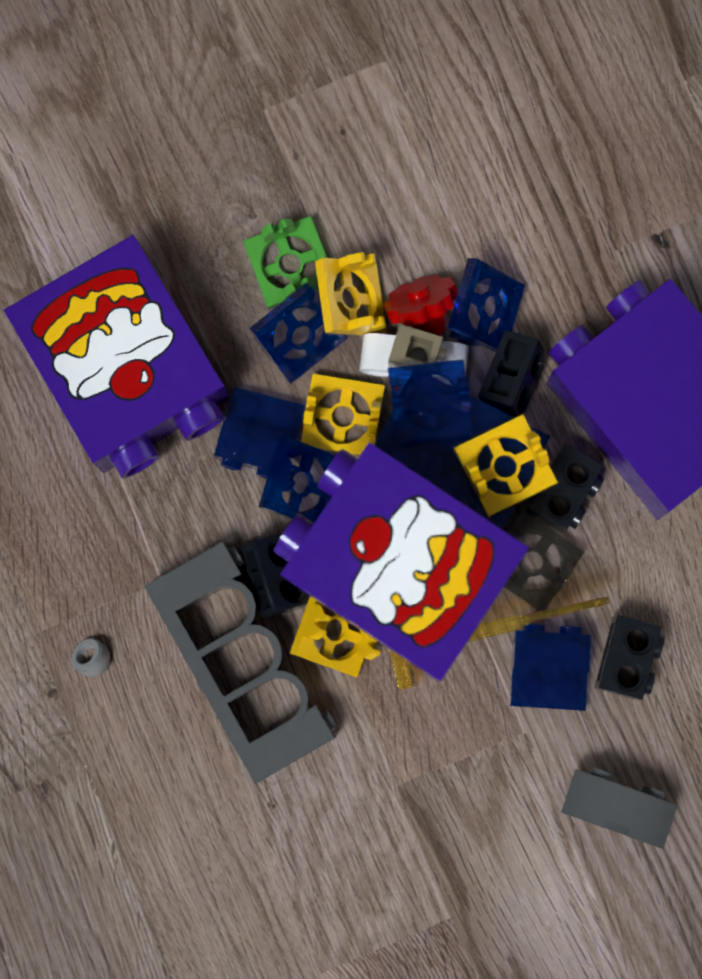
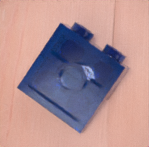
[214,387,306,481]
[509,624,591,711]

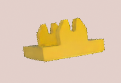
[315,252,387,335]
[300,374,385,456]
[454,415,558,518]
[290,597,381,678]

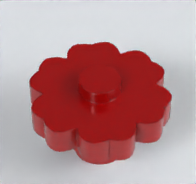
[383,275,459,336]

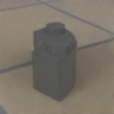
[561,767,678,849]

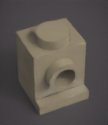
[388,324,447,378]

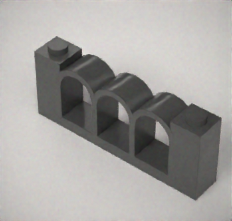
[144,541,338,784]

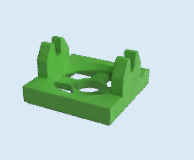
[243,216,336,310]

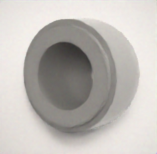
[71,638,111,677]

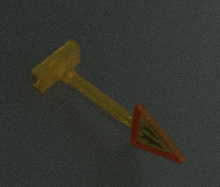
[389,596,610,690]

